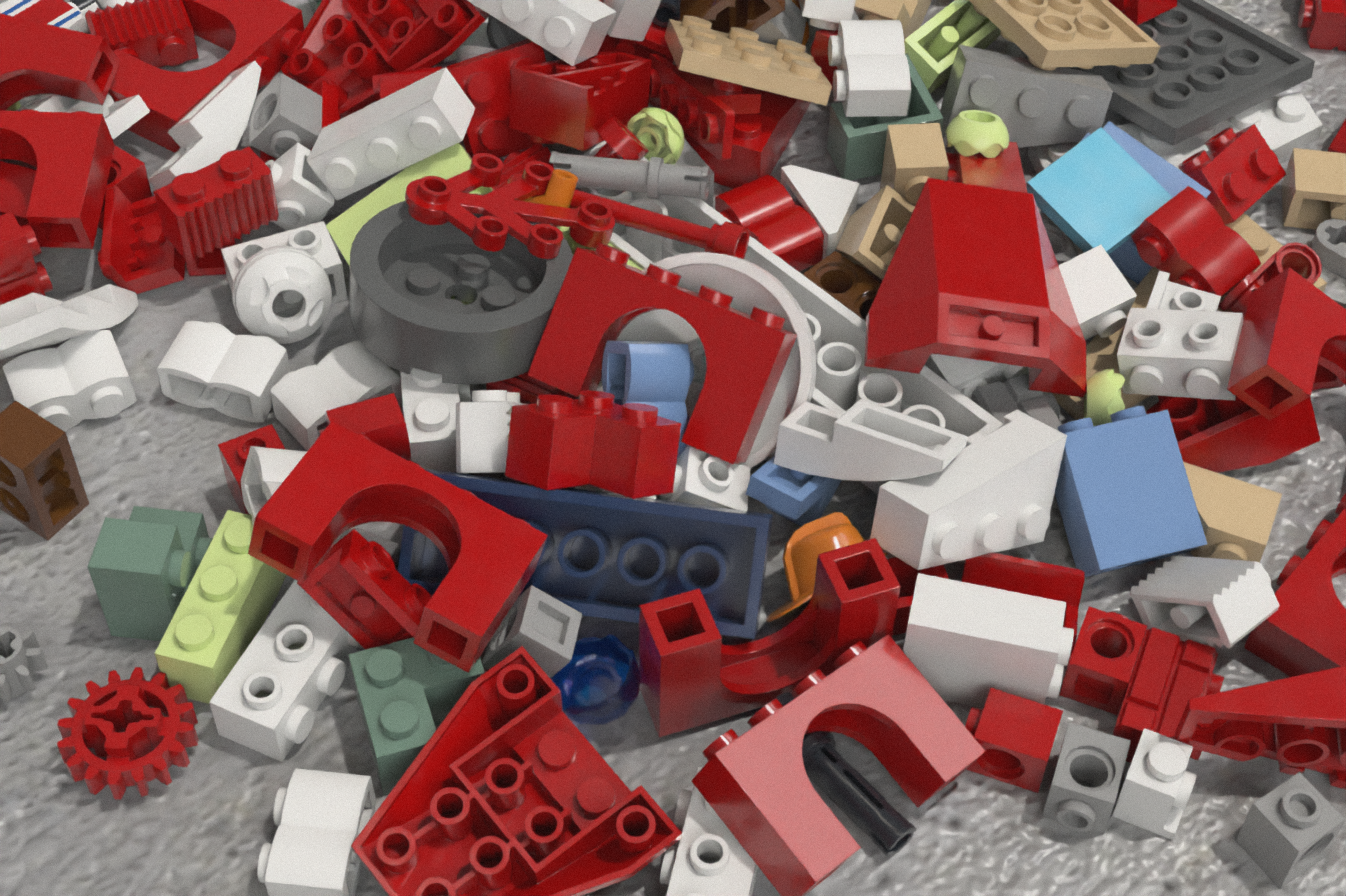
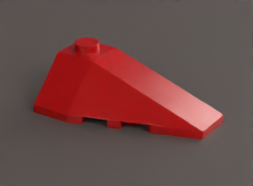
[1175,665,1346,790]

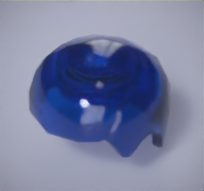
[550,634,641,725]

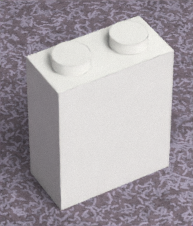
[903,573,1074,708]

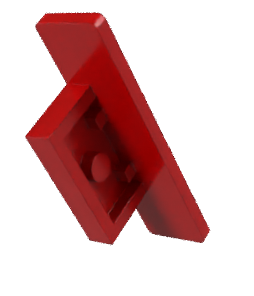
[648,54,762,160]

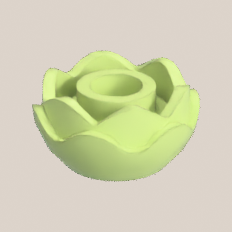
[627,107,684,164]
[945,110,1009,158]
[1084,368,1125,426]

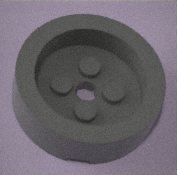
[350,193,573,384]

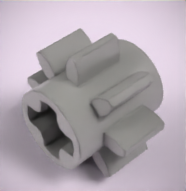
[0,622,48,702]

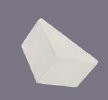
[780,165,860,259]

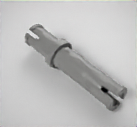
[549,151,710,200]

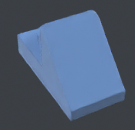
[746,456,842,526]

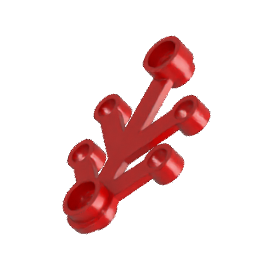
[405,153,615,259]

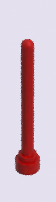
[507,173,750,259]

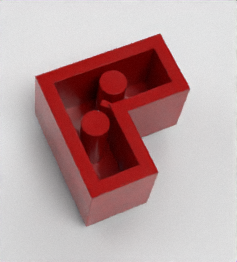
[505,390,681,499]

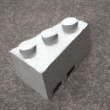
[940,44,1113,153]

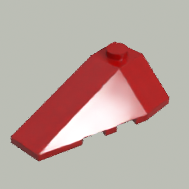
[683,88,811,189]
[1146,396,1321,473]

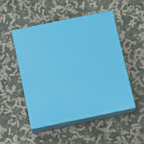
[1026,127,1173,255]

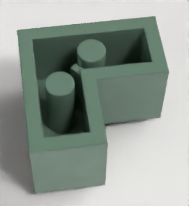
[827,53,943,181]
[87,506,213,641]
[348,637,485,796]

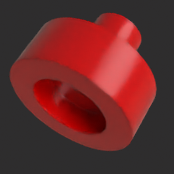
[594,115,649,161]

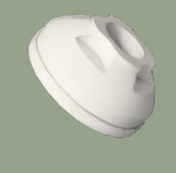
[232,246,332,344]

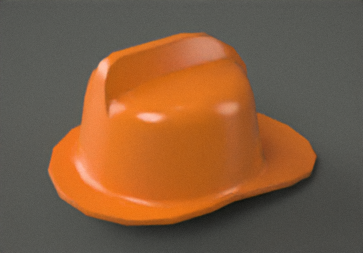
[765,512,888,622]

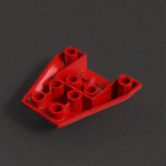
[281,0,490,119]
[864,178,1086,397]
[351,646,682,896]

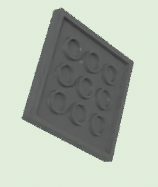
[1066,0,1315,146]

